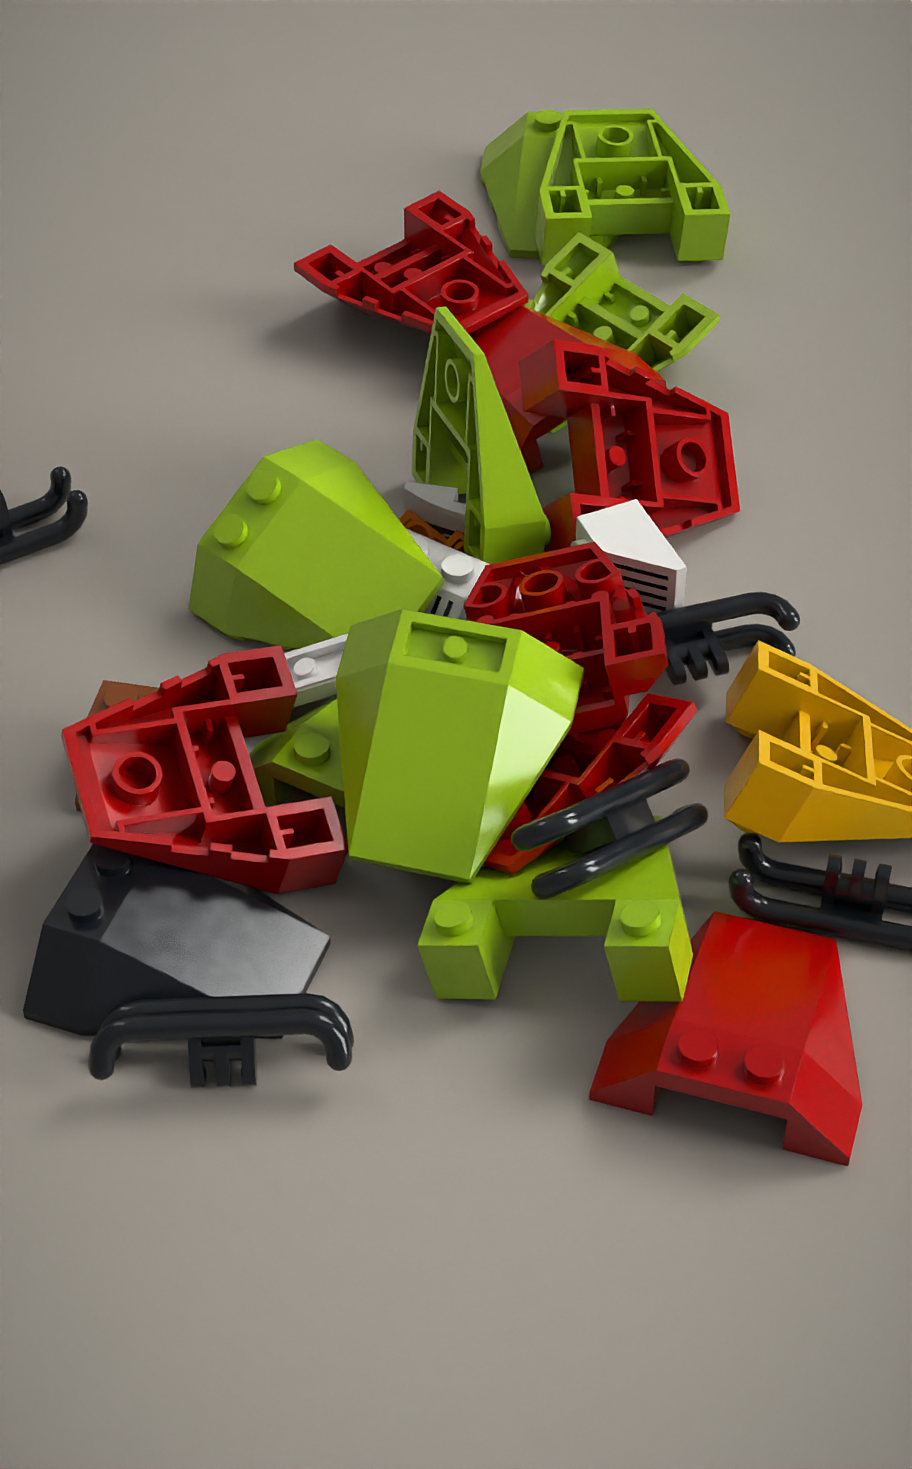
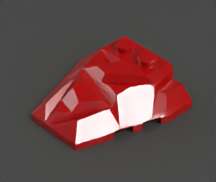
[463,541,668,736]

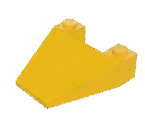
[724,640,912,842]

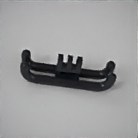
[0,466,88,565]
[656,592,801,686]
[511,758,709,899]
[728,833,912,951]
[88,993,354,1088]

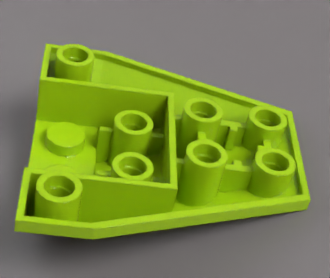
[336,609,584,884]

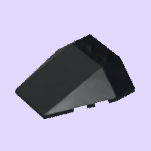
[23,844,331,1039]

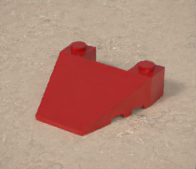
[518,339,740,552]
[61,645,348,894]

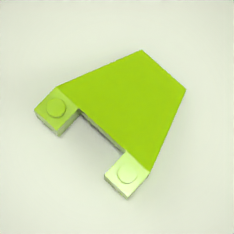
[535,108,731,265]
[412,306,551,564]
[417,816,693,1002]

